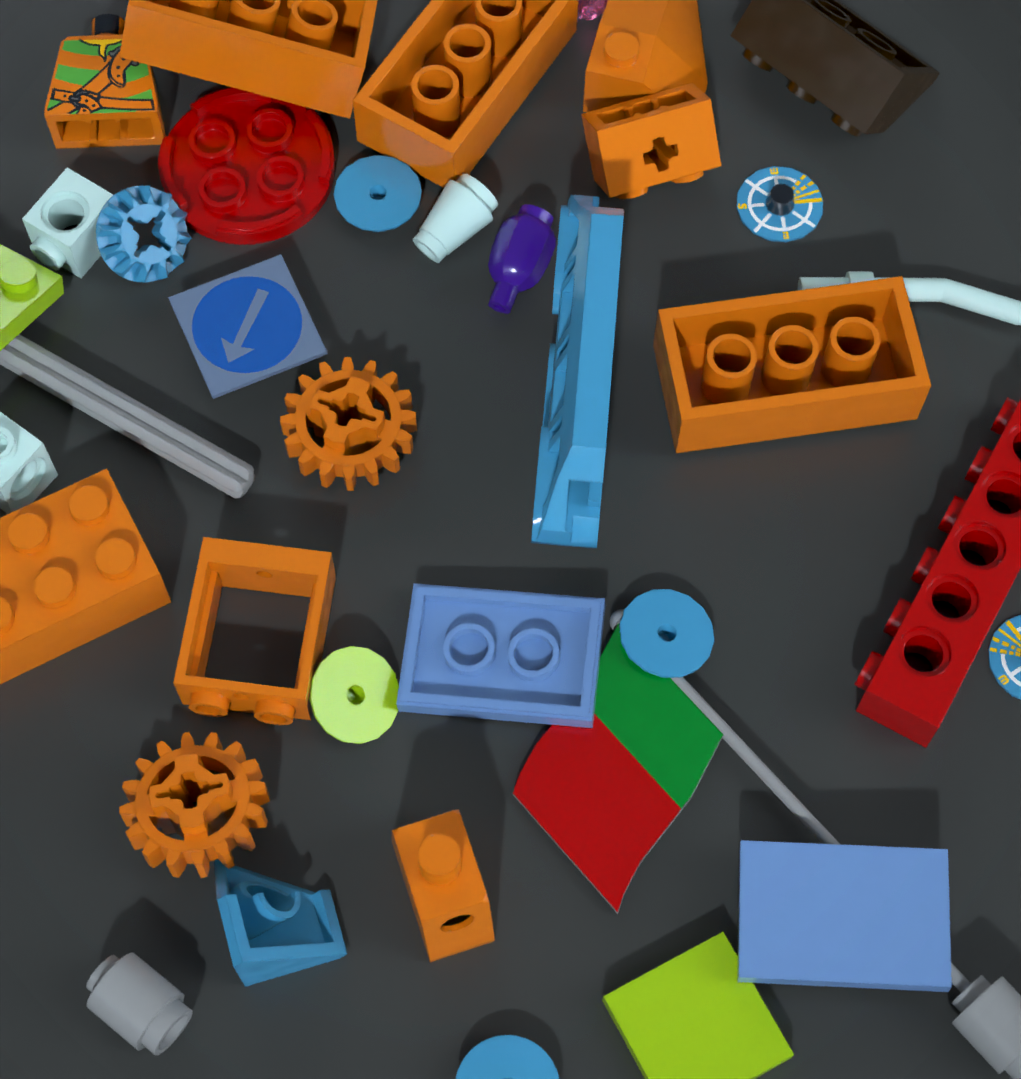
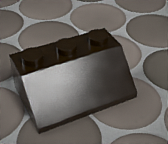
[730,0,940,137]

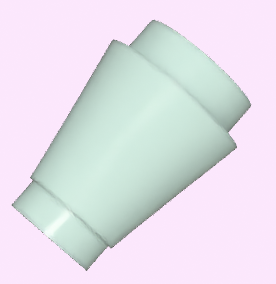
[413,173,498,263]

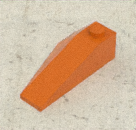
[583,0,708,112]

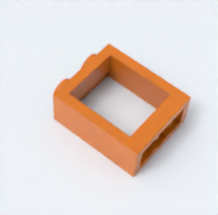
[173,537,336,725]

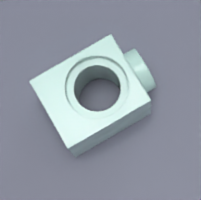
[22,167,113,278]
[0,412,58,514]

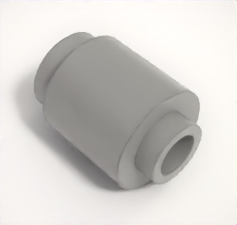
[86,952,193,1056]

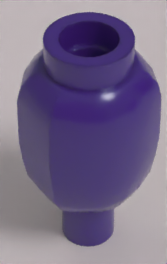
[488,204,556,314]

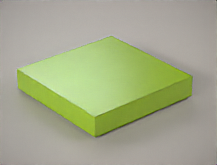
[602,932,794,1079]

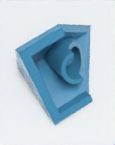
[213,859,347,987]

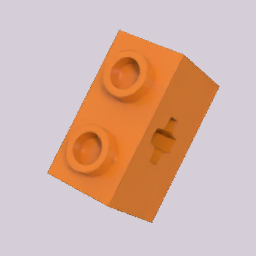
[581,83,721,199]

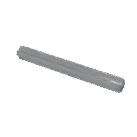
[0,334,255,498]

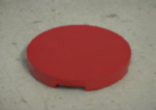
[158,87,335,245]

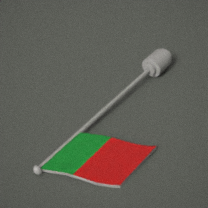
[513,609,1021,1079]

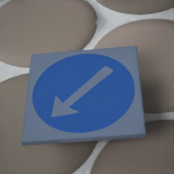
[168,254,327,399]

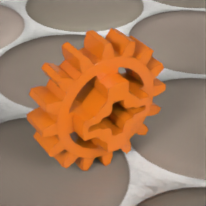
[280,357,417,491]
[119,732,270,878]

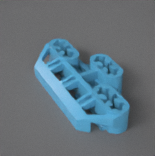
[531,195,624,548]

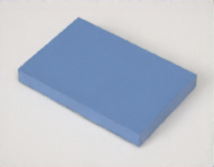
[396,583,606,728]
[737,840,952,992]

